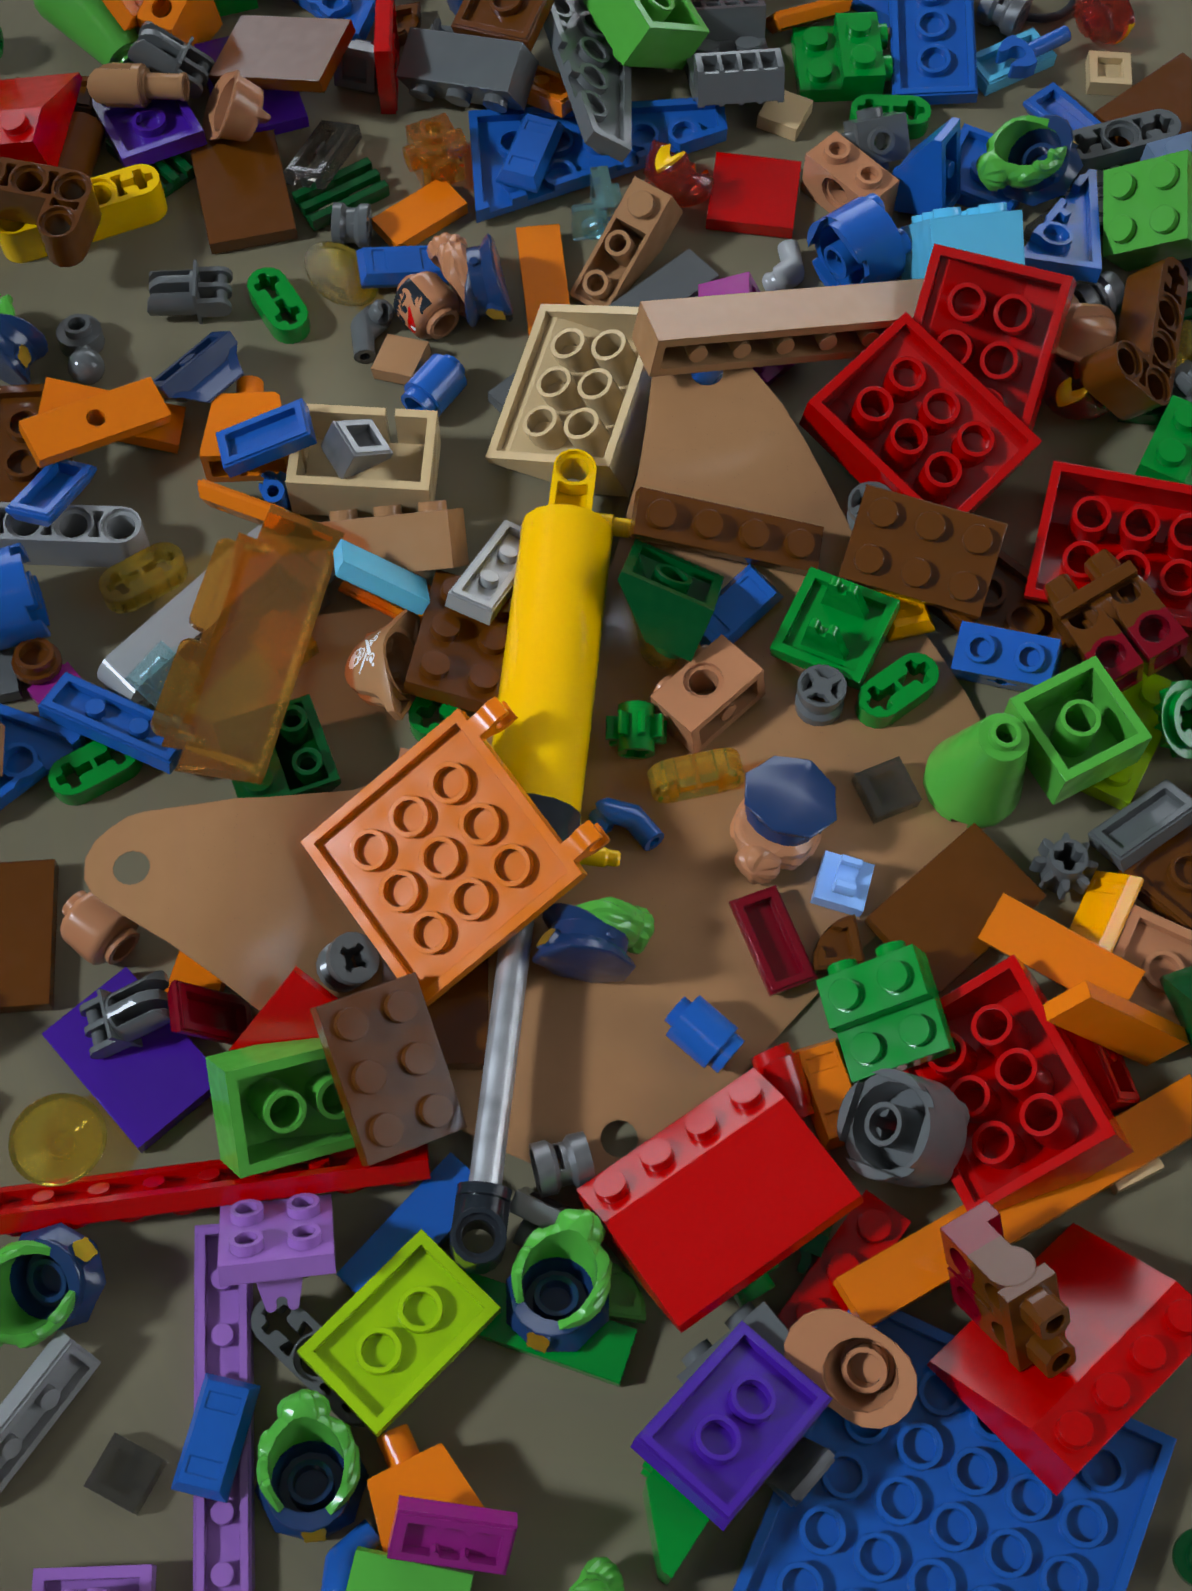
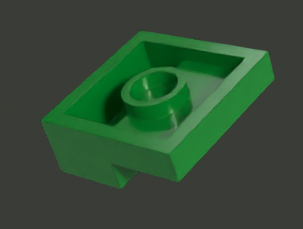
[791,12,893,102]
[816,940,956,1084]

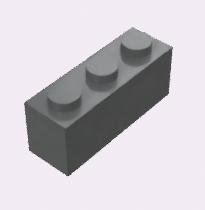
[396,27,539,113]

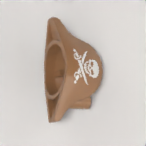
[345,609,420,720]

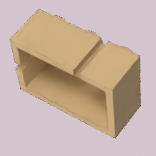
[285,404,441,518]

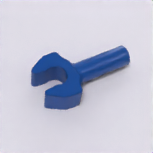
[995,26,1071,79]

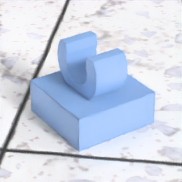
[810,850,875,917]

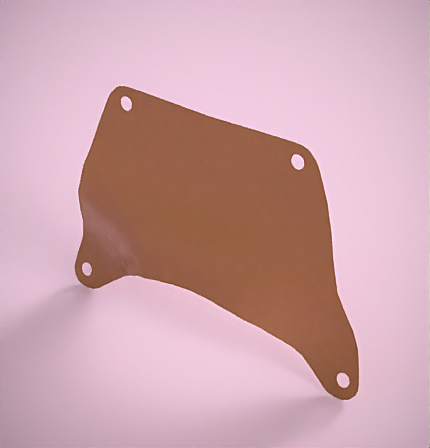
[84,368,986,1176]

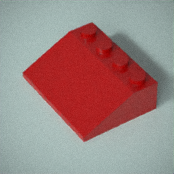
[0,72,83,167]
[913,243,1077,466]
[799,312,1042,514]
[1023,460,1192,631]
[903,954,1134,1211]
[576,1067,864,1333]
[927,1223,1192,1496]

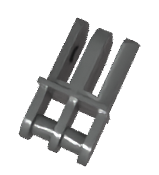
[128,21,215,99]
[147,260,233,324]
[79,970,170,1059]

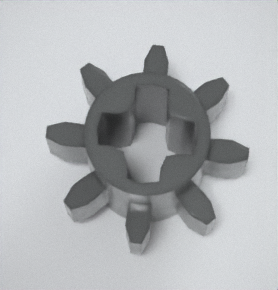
[1029,833,1098,900]

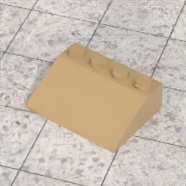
[485,304,652,497]

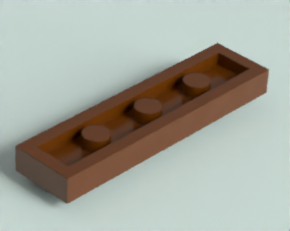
[629,487,824,576]

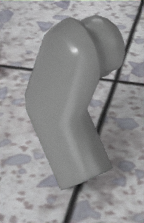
[762,239,805,291]

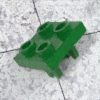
[770,566,900,690]

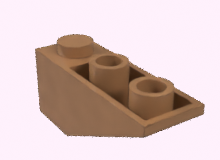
[569,176,683,306]
[313,500,469,572]

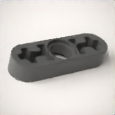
[1073,109,1181,174]
[251,1297,366,1427]

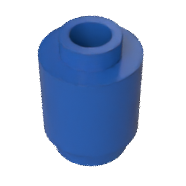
[401,353,467,417]
[664,995,745,1073]

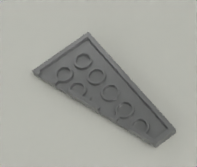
[543,0,632,162]

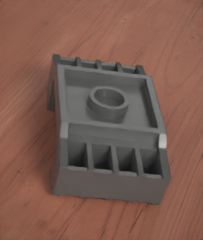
[684,0,785,108]

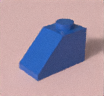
[892,117,961,215]

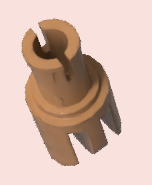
[87,62,190,108]

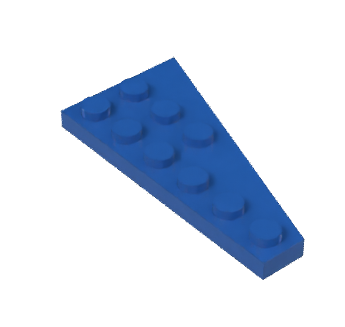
[468,98,728,223]

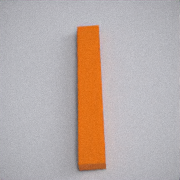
[833,1074,1192,1327]

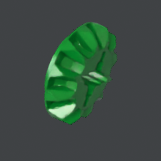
[1153,680,1192,759]

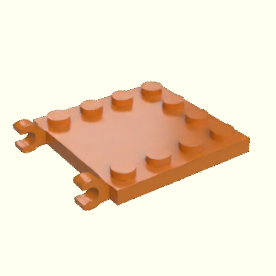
[301,696,611,1007]

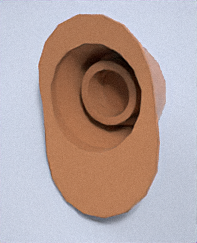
[202,70,271,142]
[1056,303,1116,363]
[784,1308,917,1429]

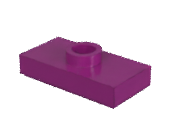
[387,1495,518,1575]

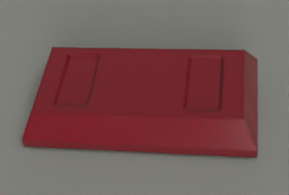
[729,885,818,997]
[167,980,252,1045]

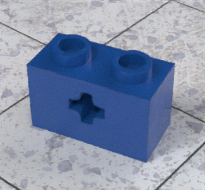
[951,621,1064,692]

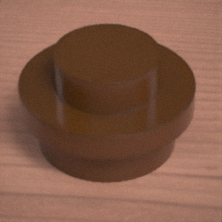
[11,637,63,684]

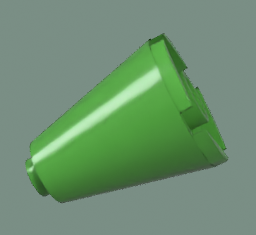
[33,0,139,65]
[923,713,1029,829]

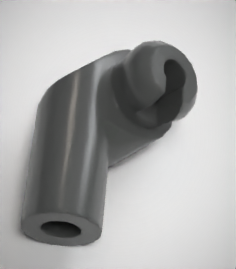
[350,299,394,364]

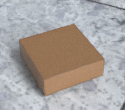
[371,334,432,385]

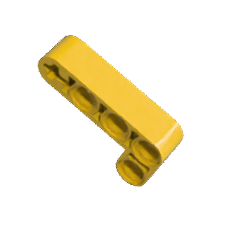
[0,164,168,263]

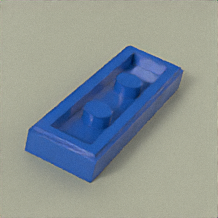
[38,672,196,775]
[336,1152,470,1294]

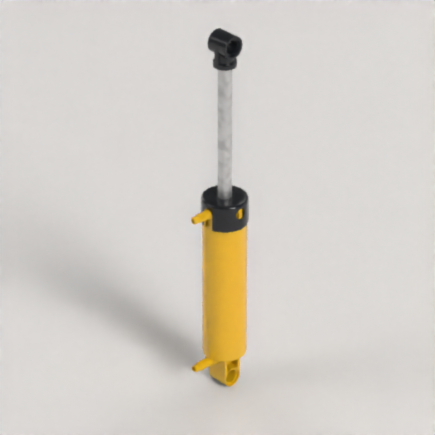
[450,449,631,1275]

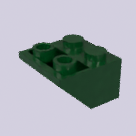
[213,694,341,798]

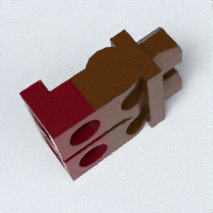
[1045,549,1189,692]
[940,1201,1077,1378]

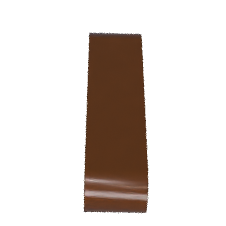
[0,157,102,267]
[1079,257,1188,420]

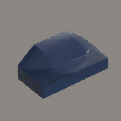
[153,331,244,403]

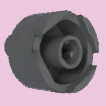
[837,1068,970,1188]

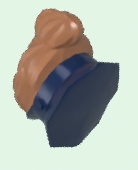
[427,232,514,327]
[730,756,837,885]

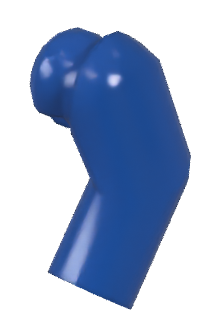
[258,470,291,510]
[588,797,664,851]
[321,1519,381,1591]

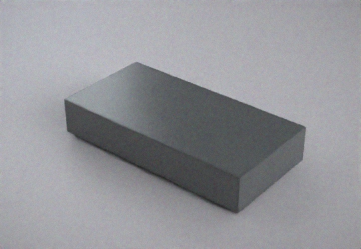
[1087,779,1192,872]

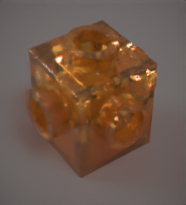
[402,113,468,188]

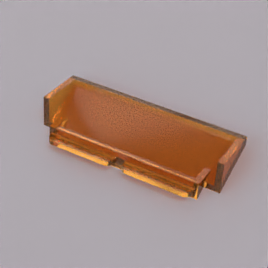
[150,504,345,784]

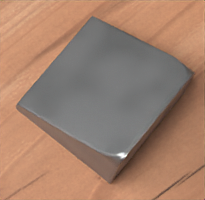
[321,419,393,479]
[765,1436,835,1507]

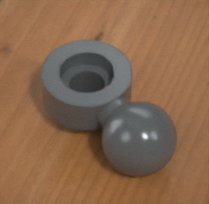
[56,314,105,385]

